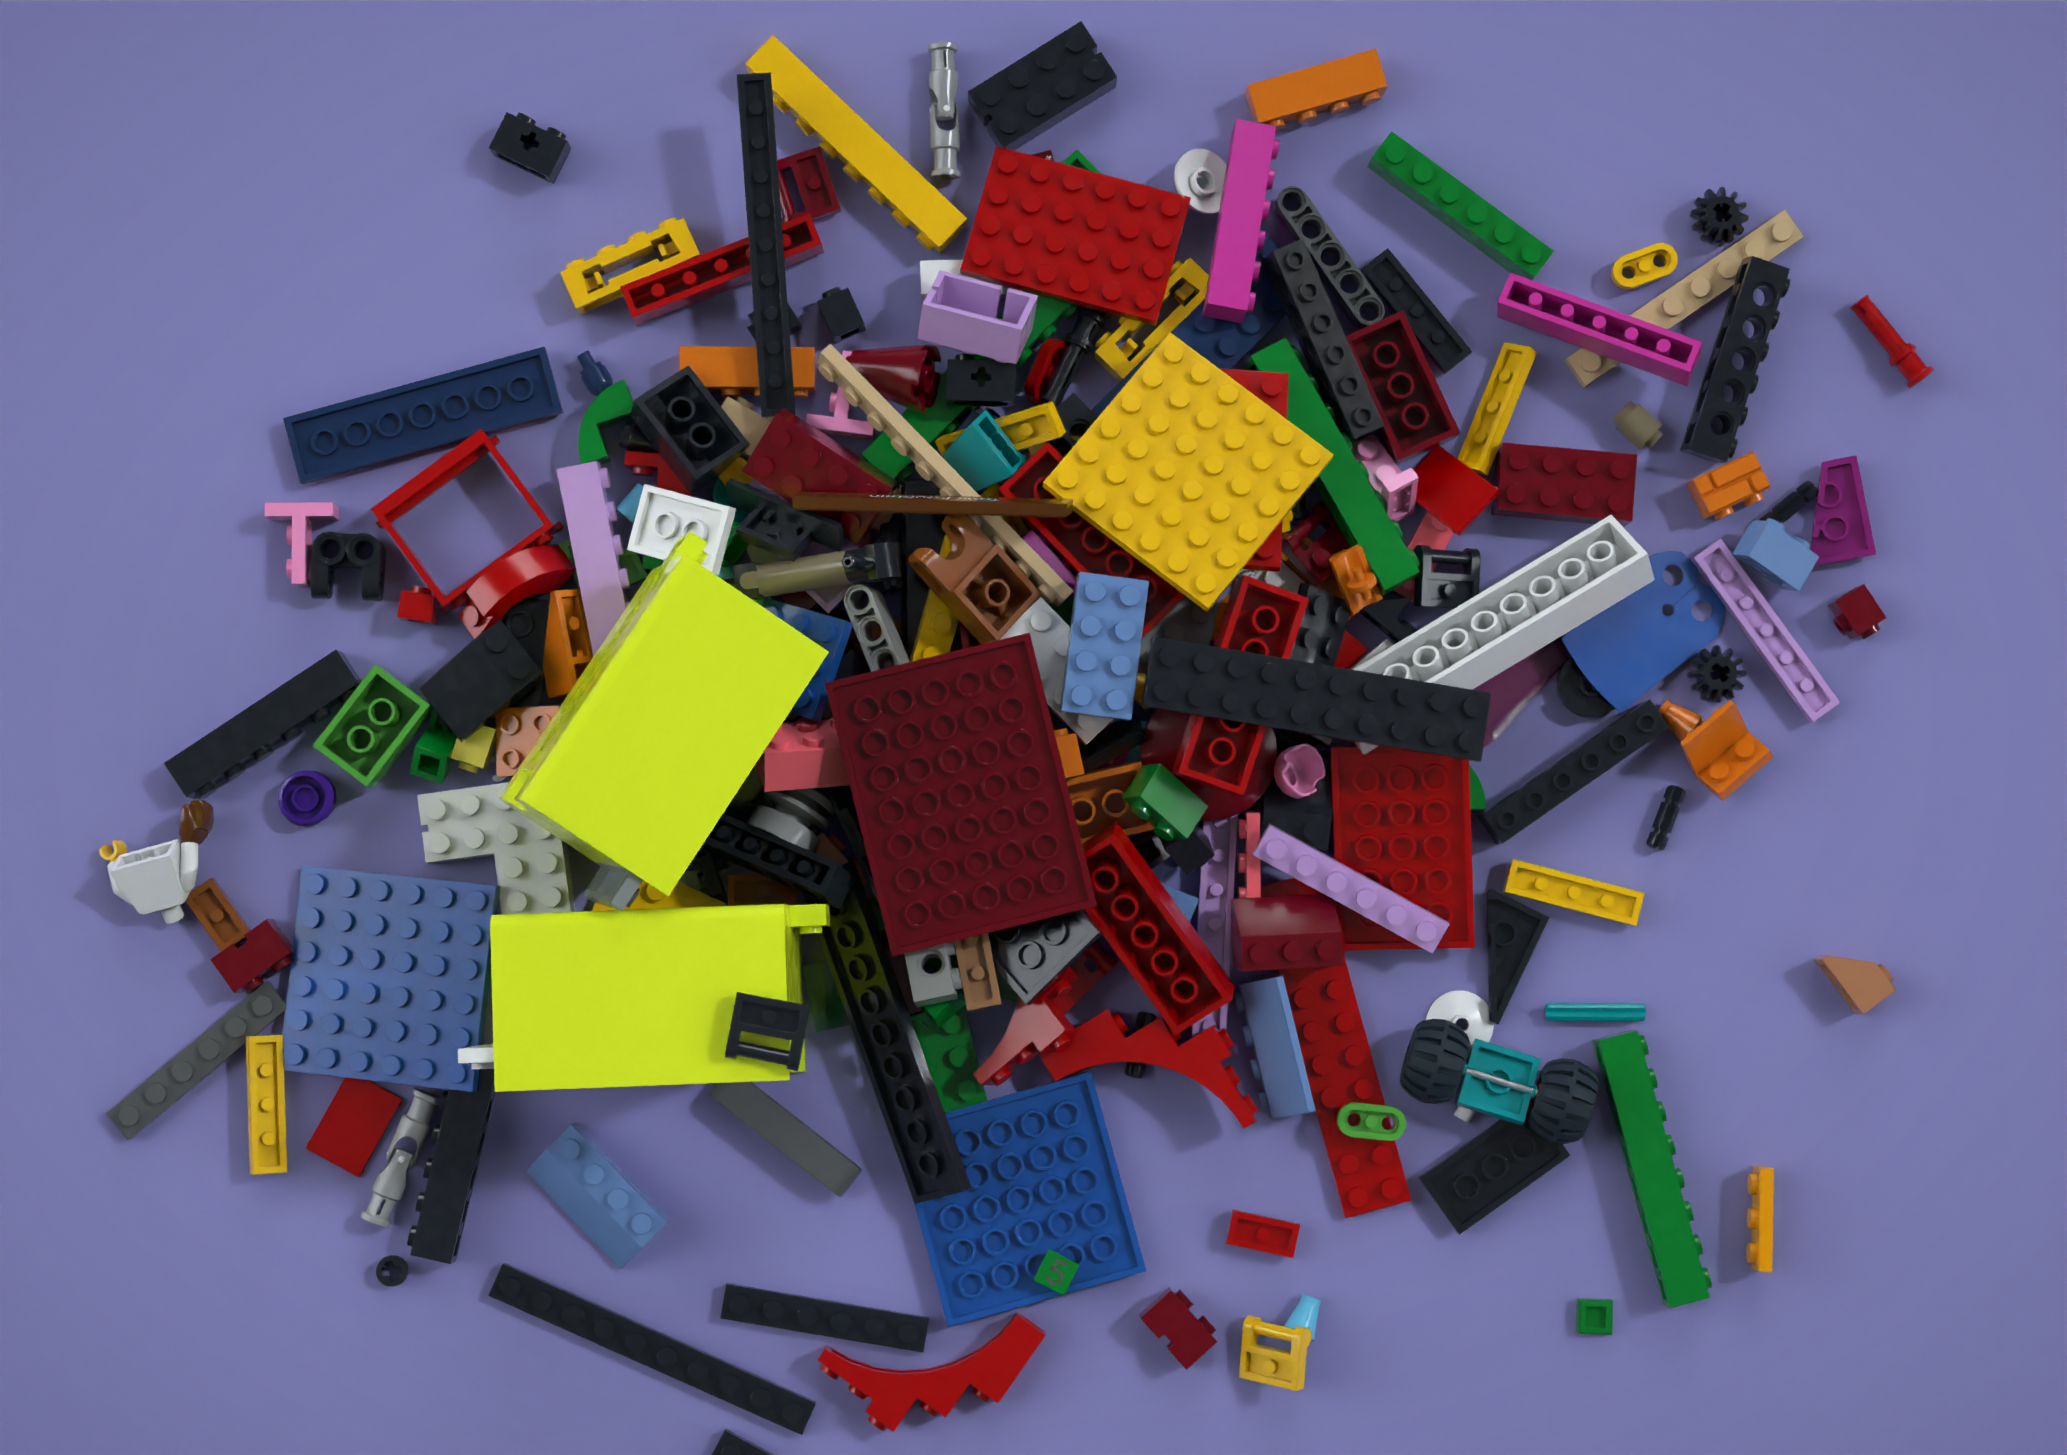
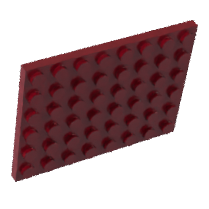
[825,633,1097,957]

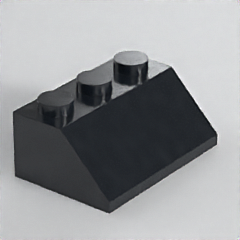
[630,365,750,494]

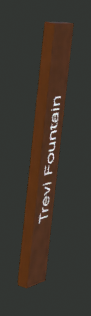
[793,492,1073,518]

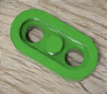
[1336,1102,1406,1141]

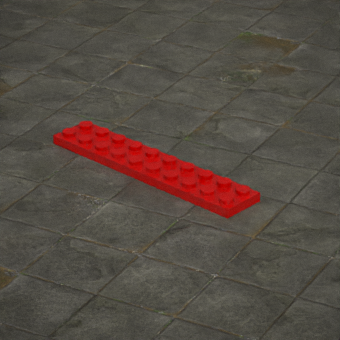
[1261,878,1411,1218]

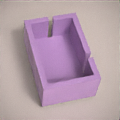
[917,270,1038,364]

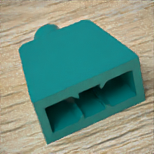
[942,410,1026,492]

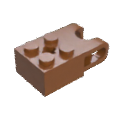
[908,514,1042,644]

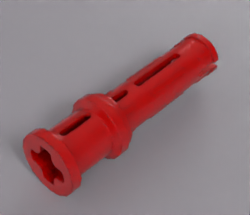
[1850,294,1934,389]

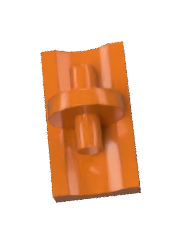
[1329,544,1383,615]

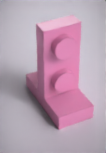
[806,351,875,441]
[1351,433,1419,522]
[265,502,339,588]

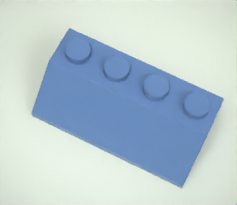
[1234,976,1316,1119]
[526,1123,671,1269]

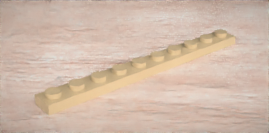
[816,344,1073,607]

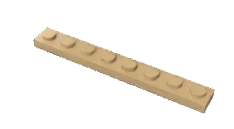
[1564,210,1804,388]

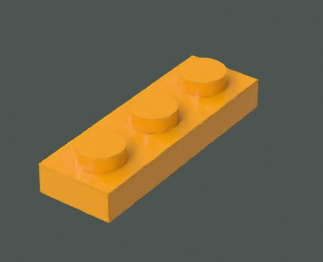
[1746,1166,1774,1272]

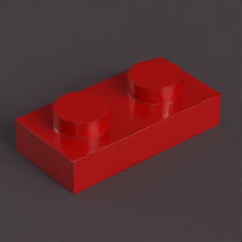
[1225,1209,1300,1258]

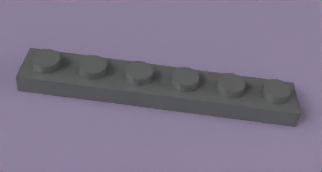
[106,981,287,1140]

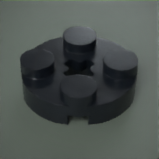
[1556,656,1615,717]

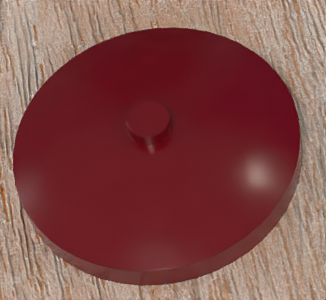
[1140,709,1277,821]

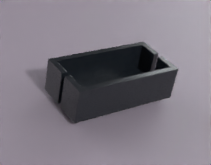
[968,21,1117,151]

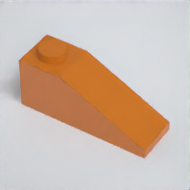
[542,589,593,699]

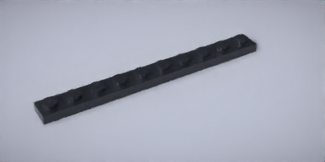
[737,72,796,417]
[488,1263,816,1435]

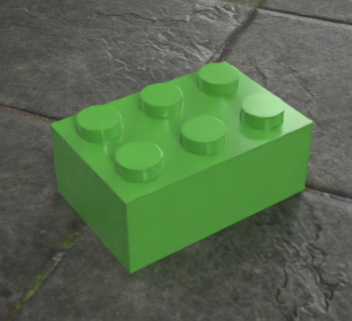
[313,664,432,789]

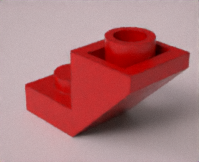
[624,451,693,497]

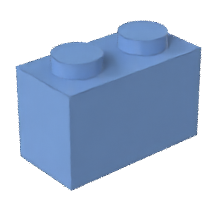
[1732,518,1819,591]

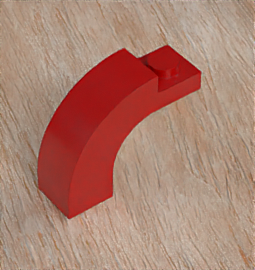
[458,545,576,639]

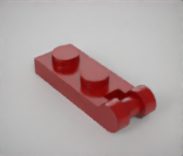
[1053,940,1118,1015]

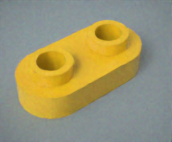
[1611,243,1678,290]

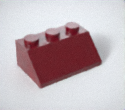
[1231,894,1343,971]

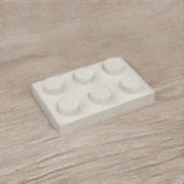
[627,484,736,575]

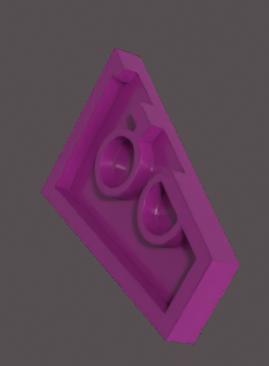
[1810,455,1876,567]

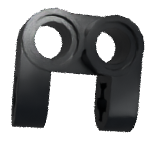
[310,531,386,601]

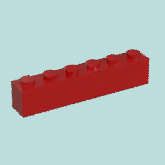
[620,213,824,326]

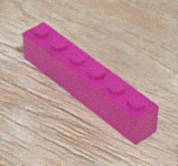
[1202,119,1280,324]
[1497,273,1702,386]

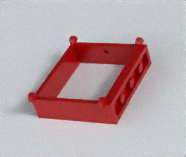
[371,429,564,615]

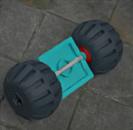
[1400,1019,1599,1144]

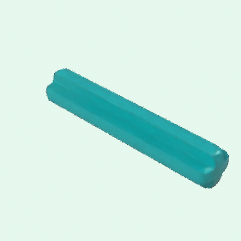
[1544,1003,1646,1021]

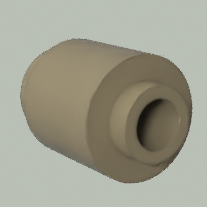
[1612,401,1663,450]

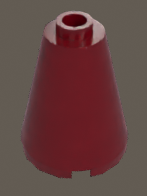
[845,344,941,413]

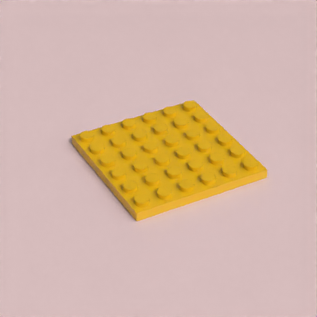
[1042,332,1334,612]

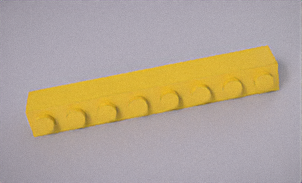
[745,35,967,254]

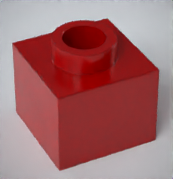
[397,586,440,625]

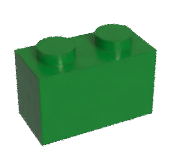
[1122,763,1208,841]

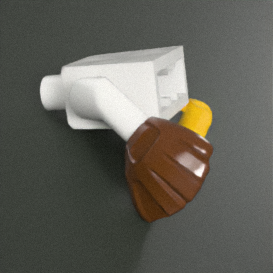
[99,800,214,924]

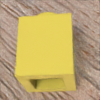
[450,726,497,774]

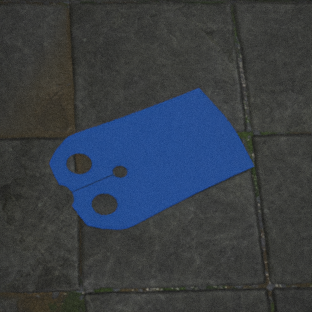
[1561,551,1725,713]

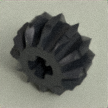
[1690,187,1749,245]
[1687,645,1746,703]

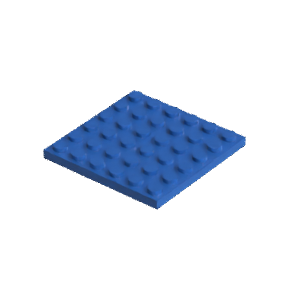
[282,866,500,1092]
[914,1072,1146,1327]

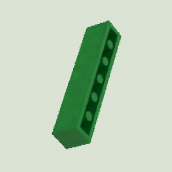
[1367,131,1554,280]

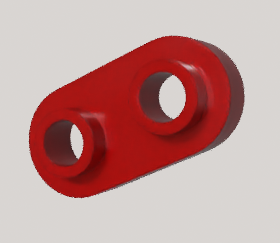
[1024,338,1067,405]

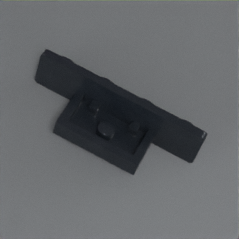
[726,478,845,562]

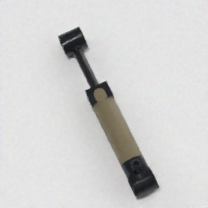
[722,542,901,601]

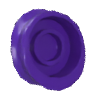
[278,770,337,826]

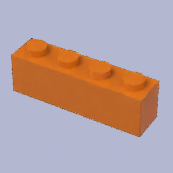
[1245,48,1388,131]
[679,346,816,398]

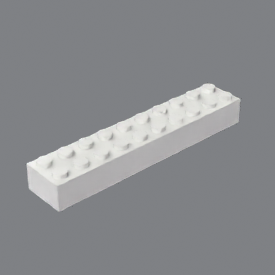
[1353,515,1655,755]

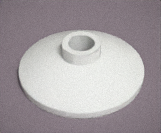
[1174,149,1226,214]
[1426,990,1494,1058]

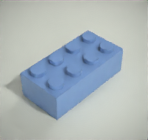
[1059,572,1149,721]

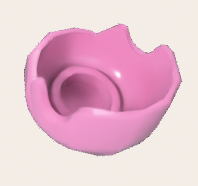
[1274,743,1325,799]

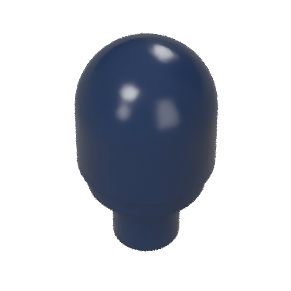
[577,351,613,396]

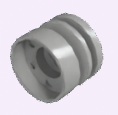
[747,788,836,852]

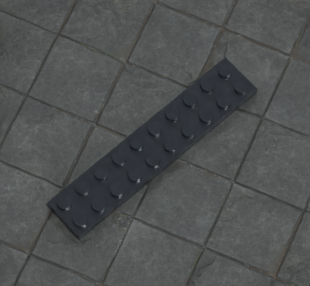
[1141,636,1491,762]
[803,861,971,1204]

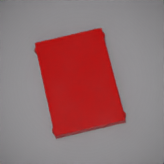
[1414,446,1500,536]
[306,1078,403,1177]

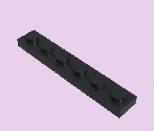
[720,1283,929,1353]

